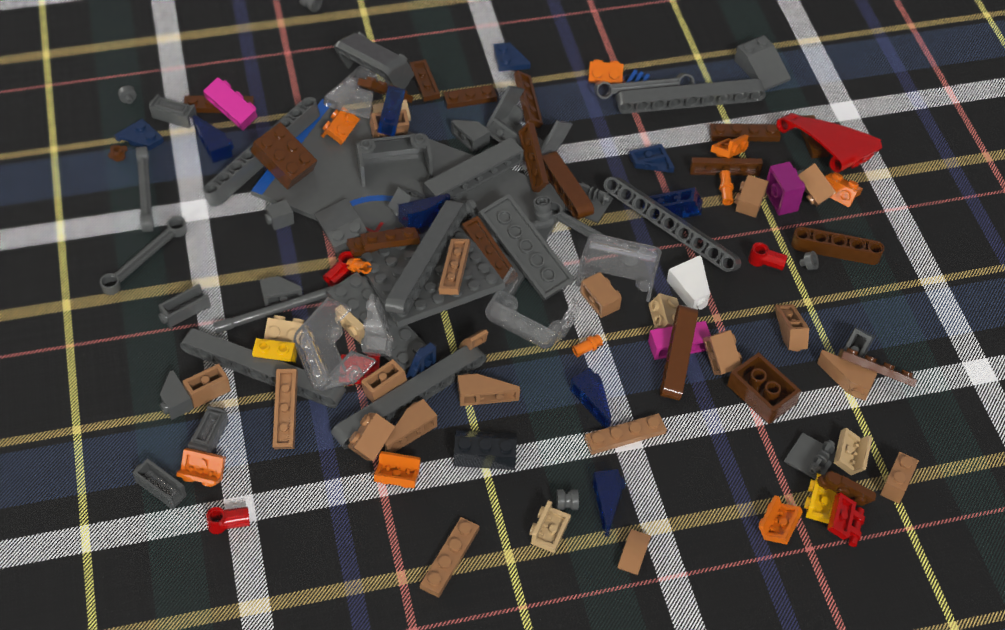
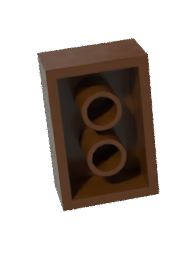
[251,122,317,190]
[727,352,801,424]

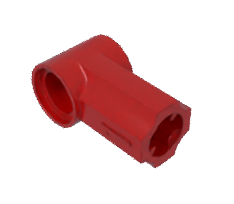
[748,242,788,271]
[323,251,355,286]
[206,507,250,534]

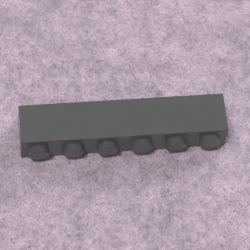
[424,137,524,208]

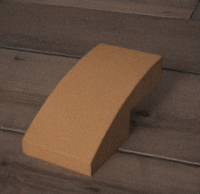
[459,329,488,350]
[617,529,651,576]

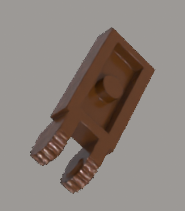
[817,471,876,506]

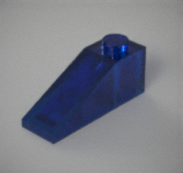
[377,86,406,136]
[192,115,234,163]
[643,187,703,218]
[399,193,450,229]
[570,368,612,428]
[592,469,625,537]

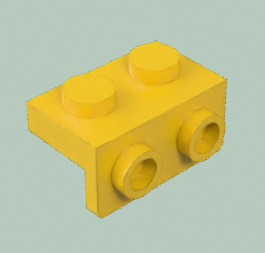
[252,338,297,362]
[804,473,837,524]

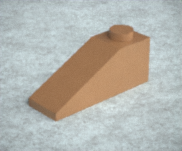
[775,304,809,351]
[817,350,877,401]
[457,374,520,406]
[385,399,437,453]

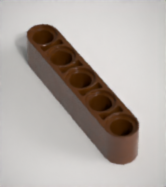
[542,151,594,220]
[791,227,884,265]
[660,305,698,401]

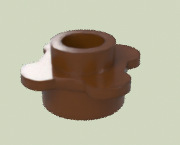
[108,145,128,162]

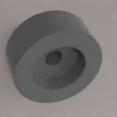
[118,85,137,104]
[800,251,819,271]

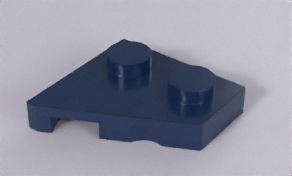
[493,42,531,72]
[114,119,164,151]
[629,144,675,173]
[406,342,436,381]

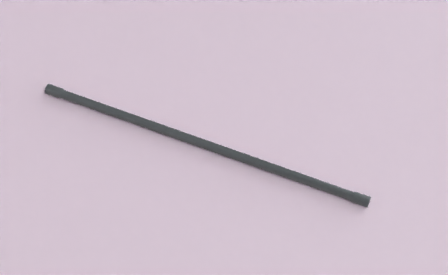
[213,217,554,334]

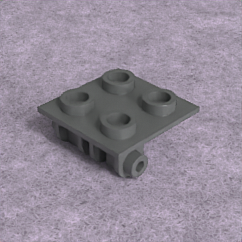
[565,182,613,223]
[784,433,836,479]

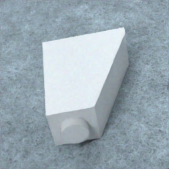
[667,255,710,309]

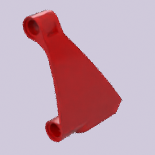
[776,113,882,173]

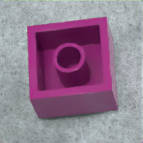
[766,162,805,216]

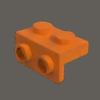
[588,60,624,84]
[321,106,360,145]
[710,134,749,158]
[825,172,863,207]
[176,448,226,487]
[374,451,421,488]
[759,495,803,544]

